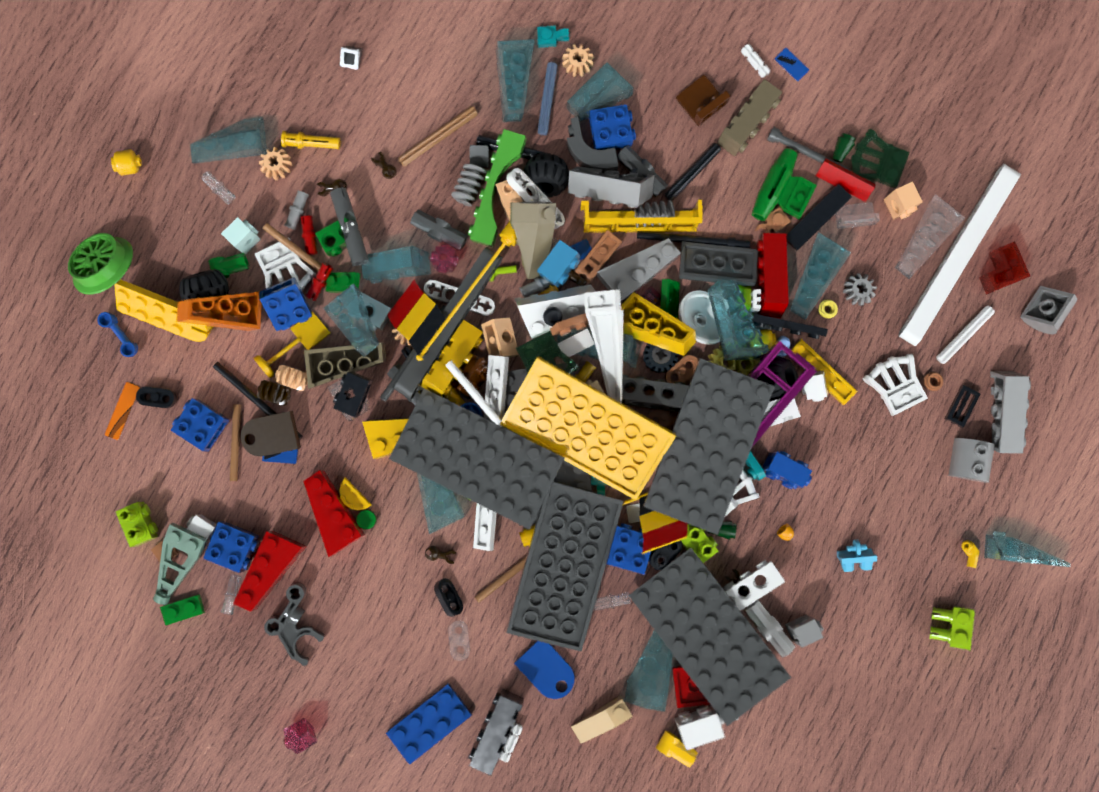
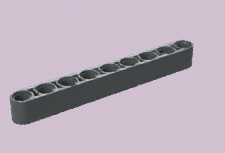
[394,247,503,399]

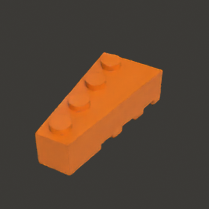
[177,291,262,331]

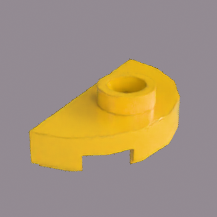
[340,477,372,510]

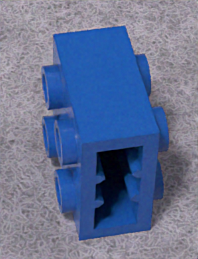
[589,104,636,150]
[259,277,312,331]
[171,398,230,452]
[762,450,812,490]
[203,521,259,573]
[606,523,651,575]

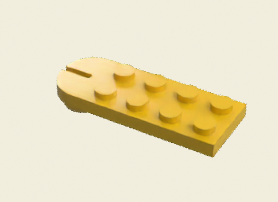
[114,279,213,342]

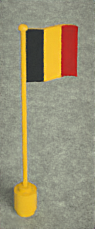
[387,221,517,361]
[519,492,688,554]

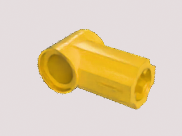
[655,730,698,768]

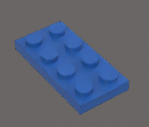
[386,683,472,765]

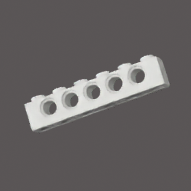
[723,560,785,611]

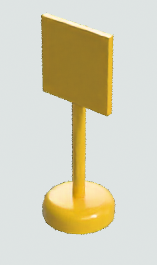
[253,312,331,379]

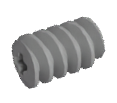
[451,164,487,207]
[634,200,675,228]

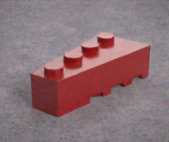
[757,233,789,319]
[303,470,365,558]
[233,530,307,612]

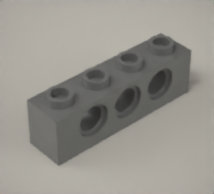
[622,374,689,412]

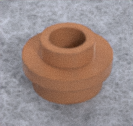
[923,372,943,391]

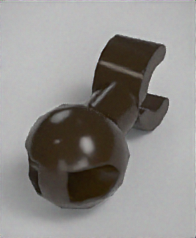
[371,151,397,179]
[317,179,347,197]
[567,269,587,286]
[425,546,456,564]
[725,569,749,596]

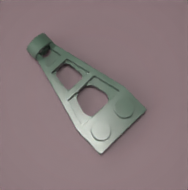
[153,523,208,605]

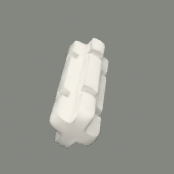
[741,44,770,78]
[499,723,522,762]

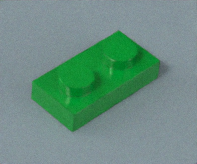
[325,272,360,293]
[660,279,680,319]
[160,594,205,626]

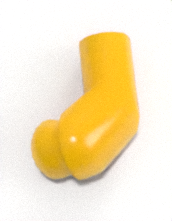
[961,540,979,568]

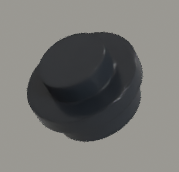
[543,307,563,326]

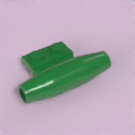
[751,148,817,221]

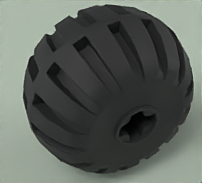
[523,153,569,198]
[179,269,229,301]
[756,356,798,402]

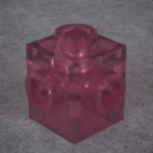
[430,244,459,273]
[283,718,317,754]

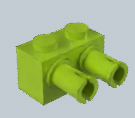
[115,502,158,547]
[681,524,718,563]
[930,606,975,650]

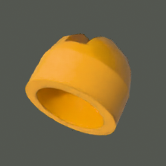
[777,523,794,541]

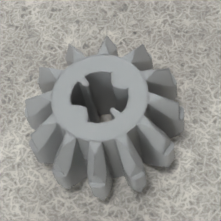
[843,273,877,306]

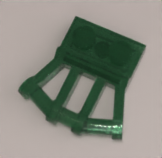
[850,129,910,188]
[516,331,579,374]

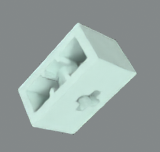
[221,217,261,255]

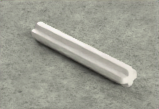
[936,305,995,364]

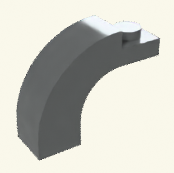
[567,117,619,173]

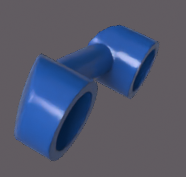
[97,312,138,357]

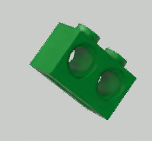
[315,218,349,257]

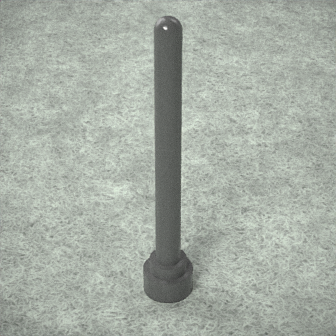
[766,126,851,171]

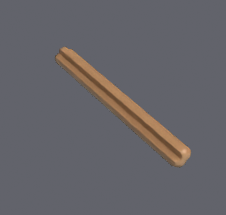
[398,106,478,167]

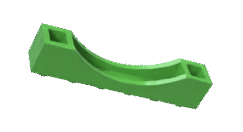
[468,129,527,248]

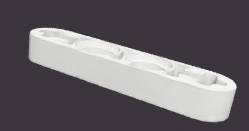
[507,168,565,229]
[424,280,495,316]

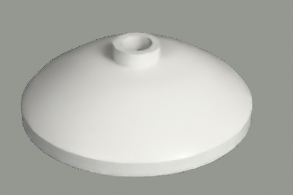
[678,290,730,345]

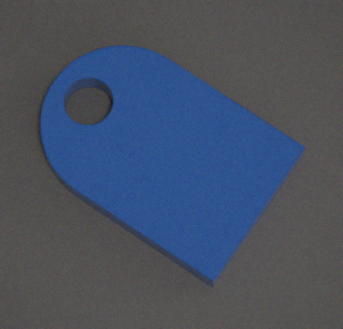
[514,641,574,699]

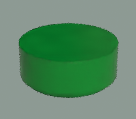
[357,510,377,530]

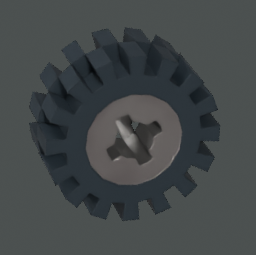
[643,344,679,373]

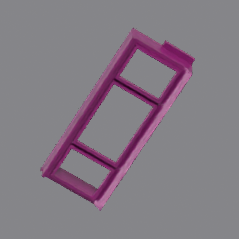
[747,341,817,448]

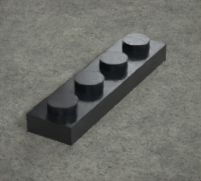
[748,313,828,339]

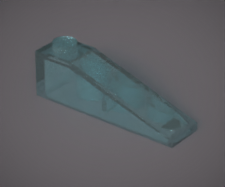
[624,630,673,712]

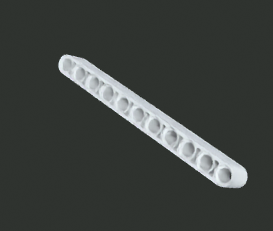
[898,164,1021,346]

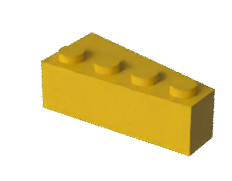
[621,292,696,356]
[421,320,483,397]
[362,419,408,459]

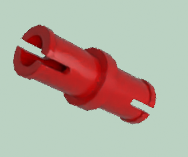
[300,215,318,255]
[305,262,333,301]

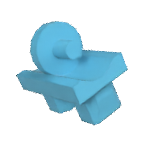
[837,539,877,572]

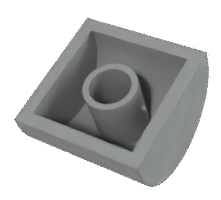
[1020,286,1077,334]
[948,438,995,483]

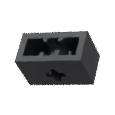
[333,372,373,417]

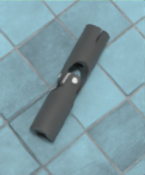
[330,188,369,266]

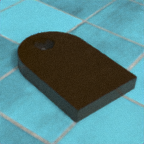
[241,410,301,456]

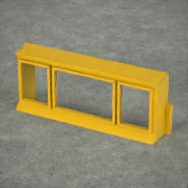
[580,200,703,233]

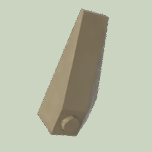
[510,201,556,279]

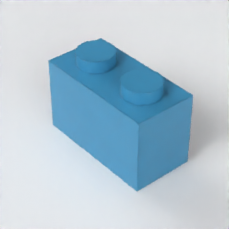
[537,240,580,288]

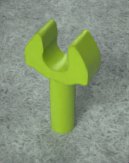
[489,265,517,282]

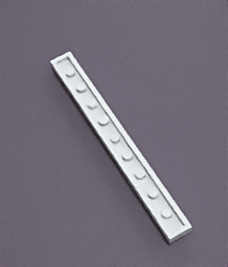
[473,355,509,551]

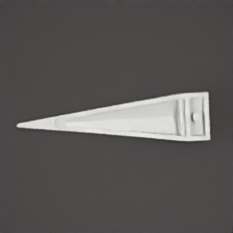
[584,290,623,403]

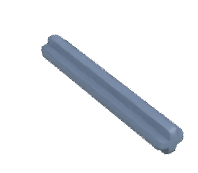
[538,62,557,136]

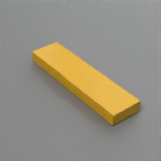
[791,339,857,405]

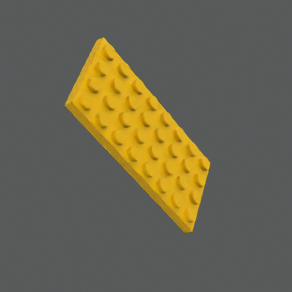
[500,357,676,500]

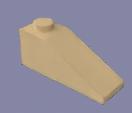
[571,695,633,744]

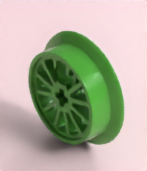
[68,233,133,295]

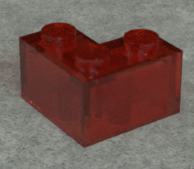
[979,241,1031,295]

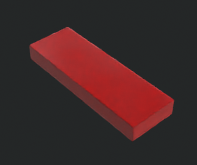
[815,158,876,202]

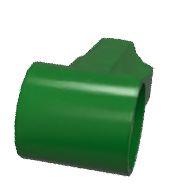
[208,253,249,278]

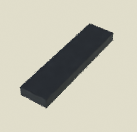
[786,184,852,251]

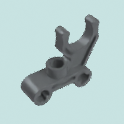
[264,582,325,666]

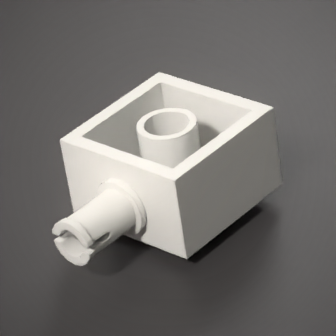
[674,705,738,750]

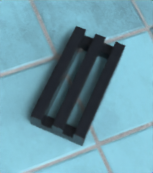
[944,385,981,428]

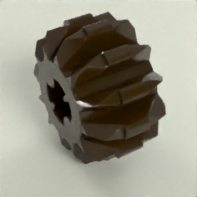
[257,380,291,406]

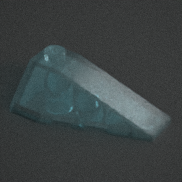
[190,117,267,164]
[984,531,1070,567]

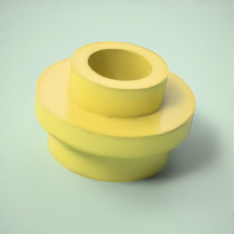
[818,300,838,319]

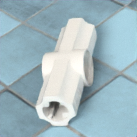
[745,600,795,658]

